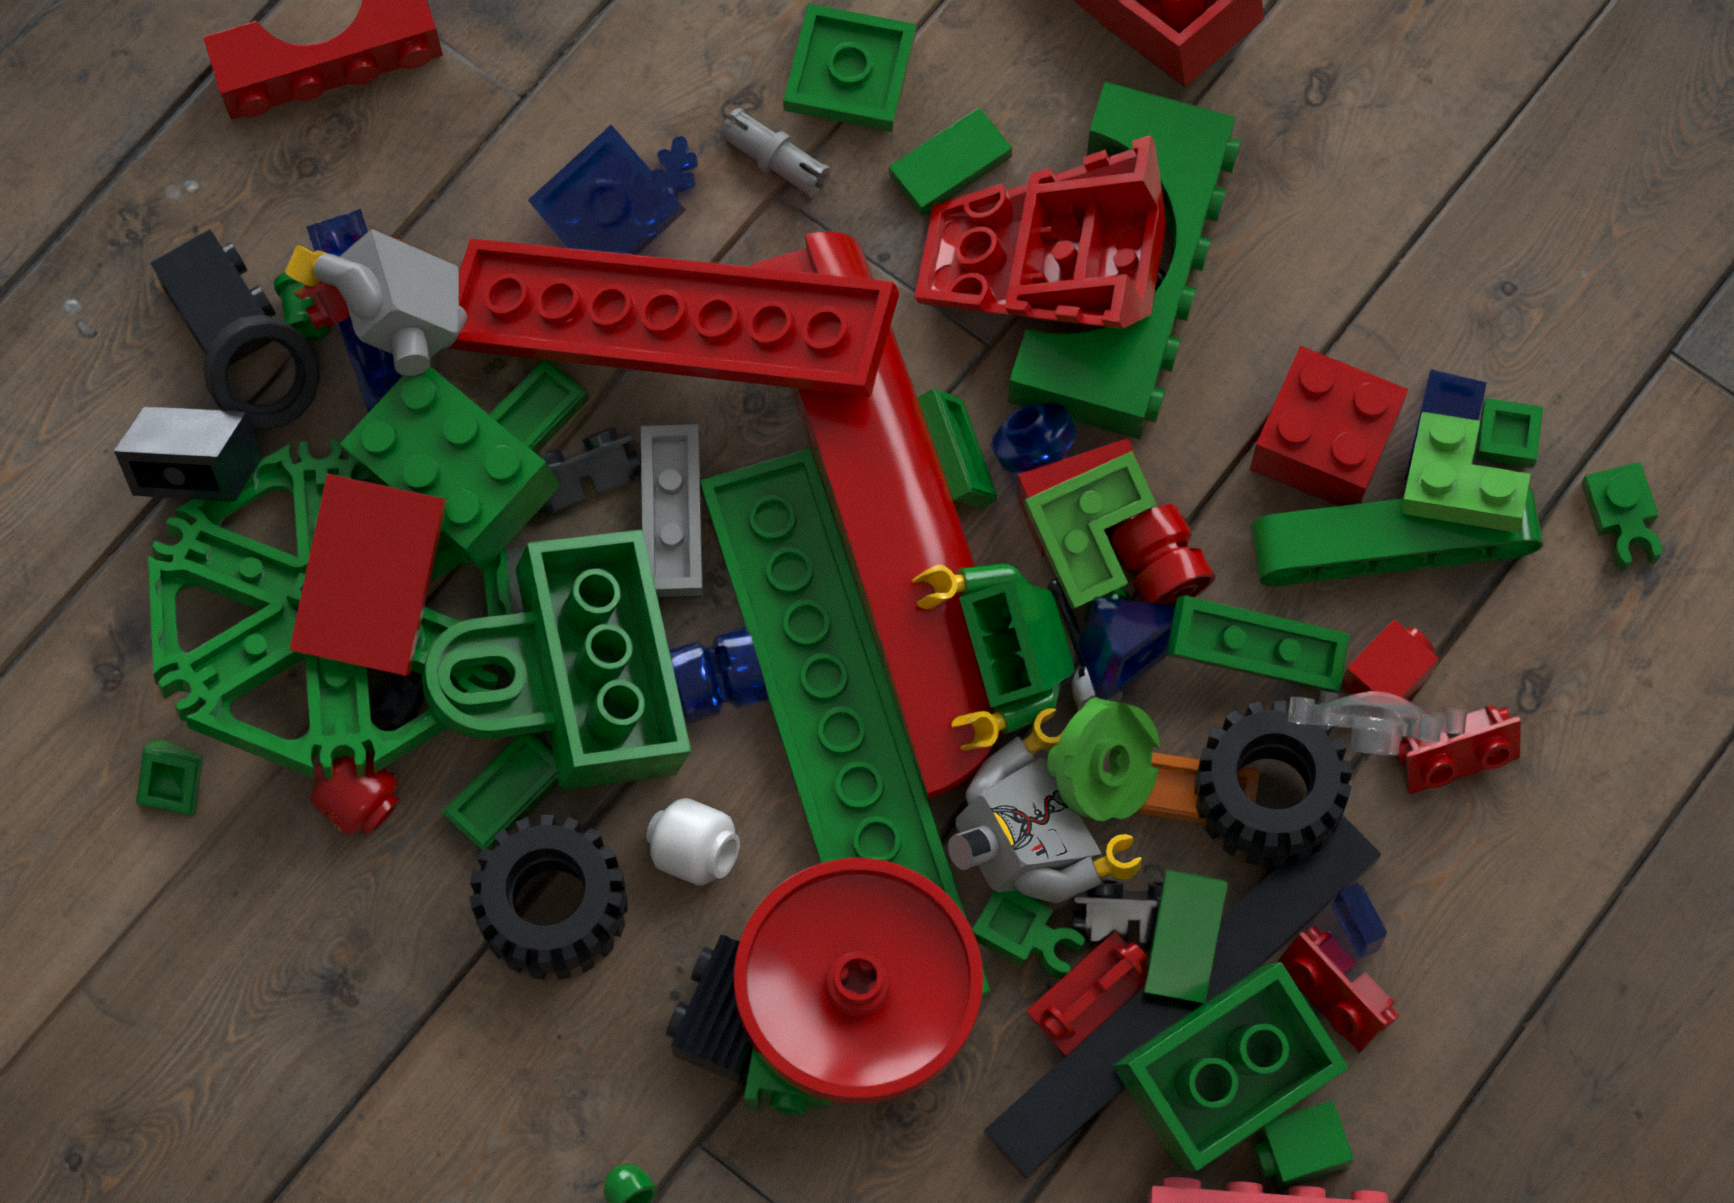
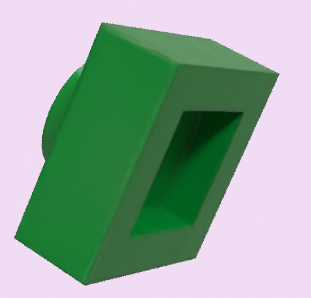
[1476,398,1543,468]

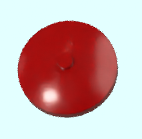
[734,858,983,1104]

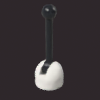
[1047,577,1123,711]

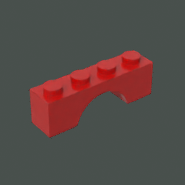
[203,0,443,120]

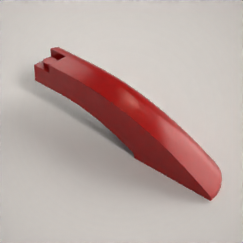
[752,231,1001,799]

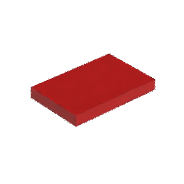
[289,474,447,676]

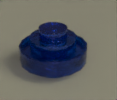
[991,402,1077,473]

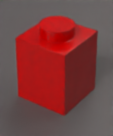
[1341,619,1439,725]

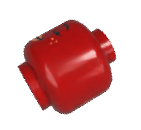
[310,751,401,836]

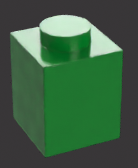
[1252,1100,1354,1192]

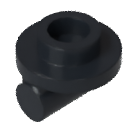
[369,675,425,731]

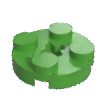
[1047,698,1160,822]

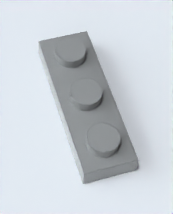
[641,424,703,597]

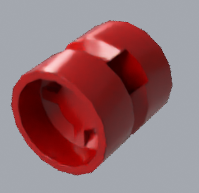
[1110,504,1216,614]

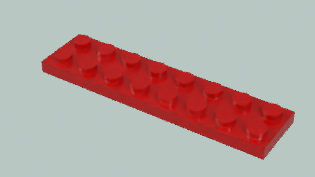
[446,238,900,397]

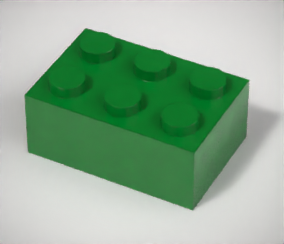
[340,366,561,572]
[1112,962,1349,1171]

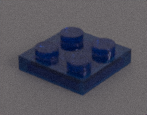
[528,125,686,255]

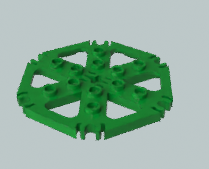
[148,439,512,779]

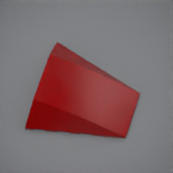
[914,135,1166,328]

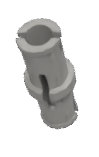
[720,108,831,198]

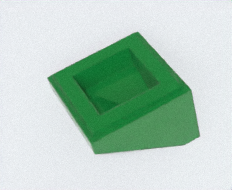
[136,738,203,816]

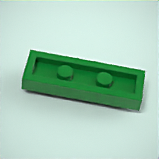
[1166,596,1350,693]

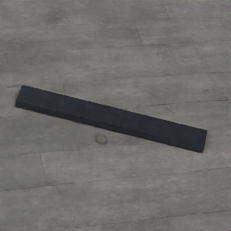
[984,815,1381,1179]

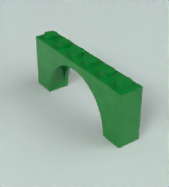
[1008,82,1241,439]

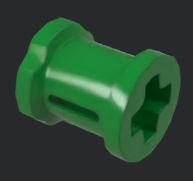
[273,273,331,342]

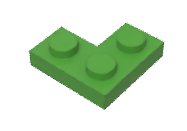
[1402,412,1531,533]
[1022,451,1157,609]

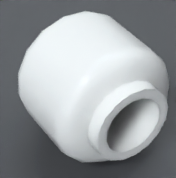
[646,798,740,886]

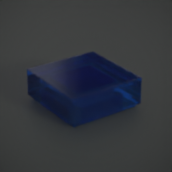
[1332,882,1387,959]

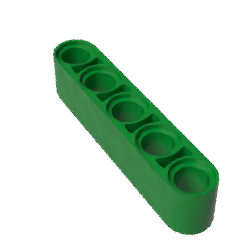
[1250,487,1543,586]

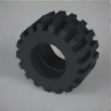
[1194,700,1352,867]
[470,815,628,980]

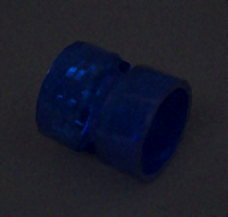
[669,627,768,724]

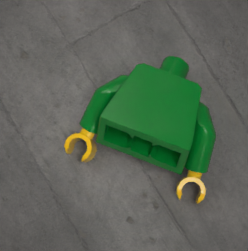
[912,563,1074,751]

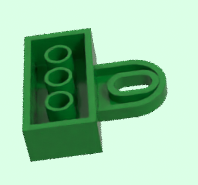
[422,530,691,791]

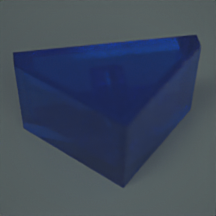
[1078,597,1175,700]

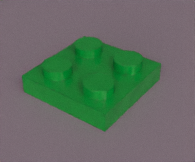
[783,3,916,132]

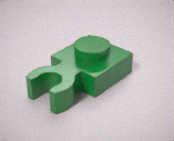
[1581,462,1662,571]
[972,890,1085,979]

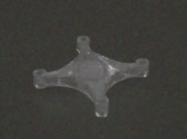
[1288,690,1467,755]

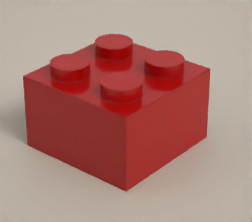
[1250,345,1409,506]

